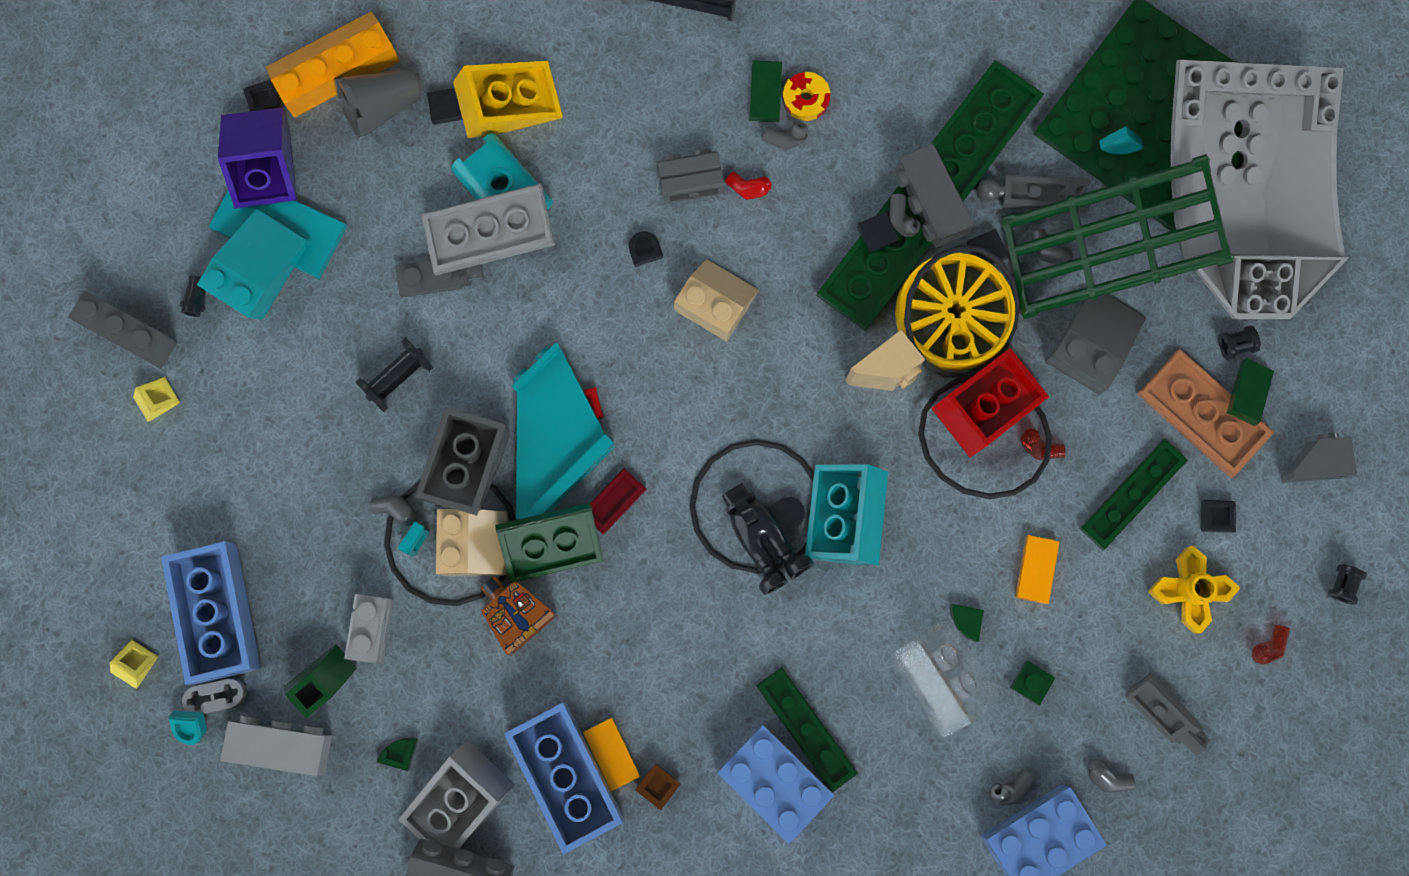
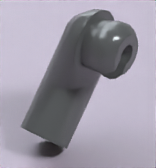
[762,121,808,150]
[889,194,920,237]
[370,495,417,526]
[1089,760,1136,793]

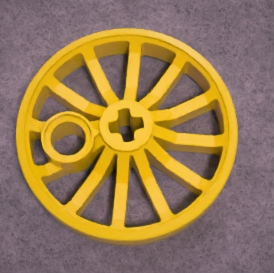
[895,253,1015,371]

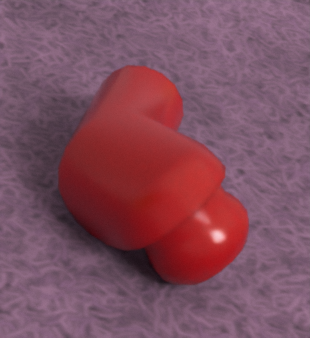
[725,171,772,200]

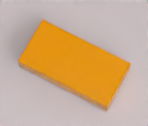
[1015,535,1060,604]
[583,717,640,791]

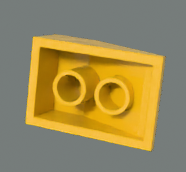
[453,61,563,138]

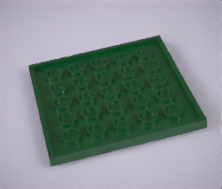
[1033,0,1243,231]

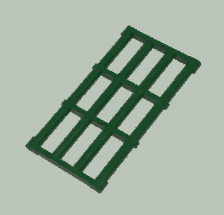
[1001,154,1234,319]

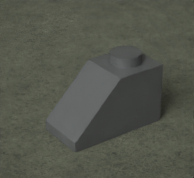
[1282,433,1357,483]

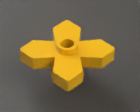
[1148,546,1240,634]

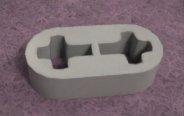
[182,679,247,715]

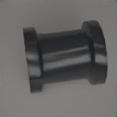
[1218,325,1261,360]
[1328,564,1367,605]

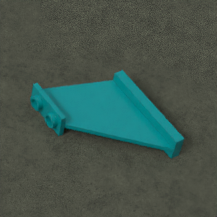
[511,343,615,520]

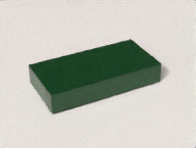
[749,60,782,122]
[1227,358,1274,426]

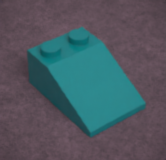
[197,209,310,320]

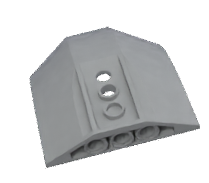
[1171,60,1349,319]

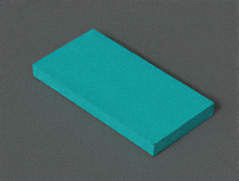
[208,191,347,280]

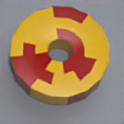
[782,72,831,121]

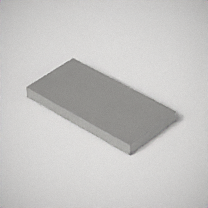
[421,184,556,276]

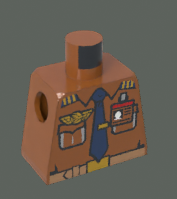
[480,576,558,656]

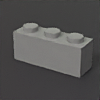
[220,715,332,776]

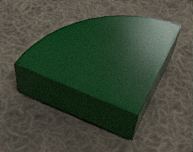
[950,604,984,642]
[377,738,419,771]

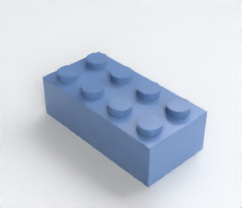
[161,541,261,685]
[504,702,625,855]

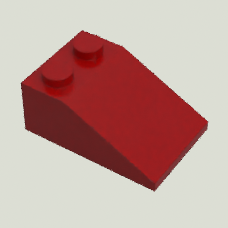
[931,348,1049,458]

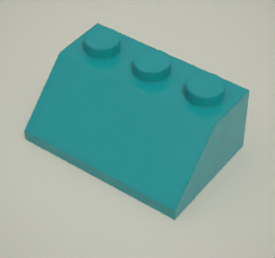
[805,464,888,566]

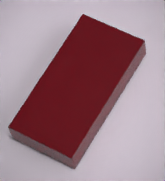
[590,468,647,535]

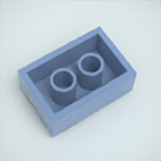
[717,724,835,844]
[980,784,1107,876]

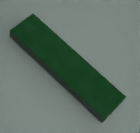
[1079,439,1188,550]
[756,667,858,793]

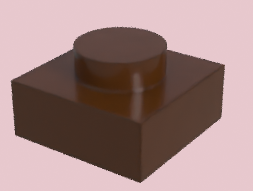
[635,763,681,811]

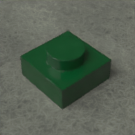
[1010,661,1055,705]

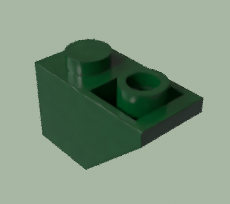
[284,644,357,718]

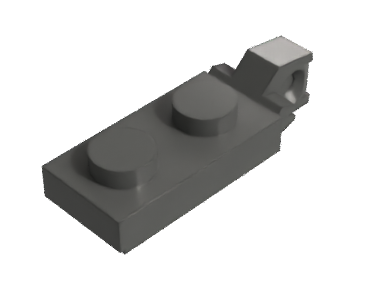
[396,261,484,298]
[1125,673,1210,756]

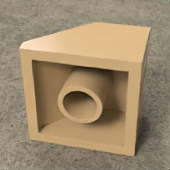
[674,259,759,342]
[845,330,925,391]
[436,509,509,576]

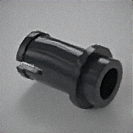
[179,276,206,317]

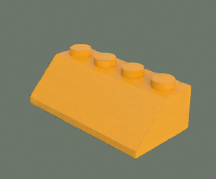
[266,11,400,118]

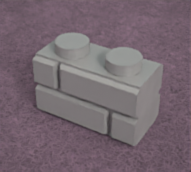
[344,594,394,664]

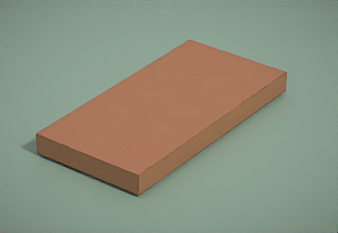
[1137,348,1274,478]

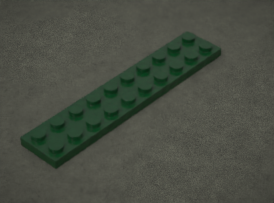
[816,60,1044,332]

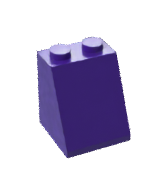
[218,107,297,209]

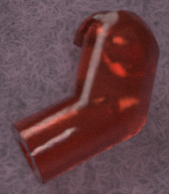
[1020,428,1066,460]
[1252,624,1290,664]

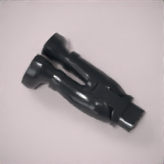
[722,483,814,595]

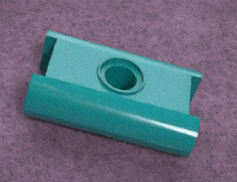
[451,133,553,210]

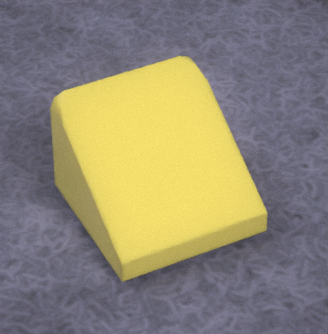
[133,377,180,422]
[110,639,158,689]

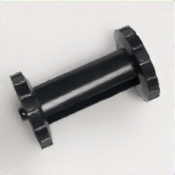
[355,337,434,412]

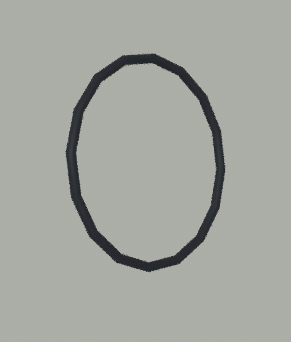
[904,245,1020,379]
[918,376,1052,499]
[689,439,814,574]
[384,480,516,606]

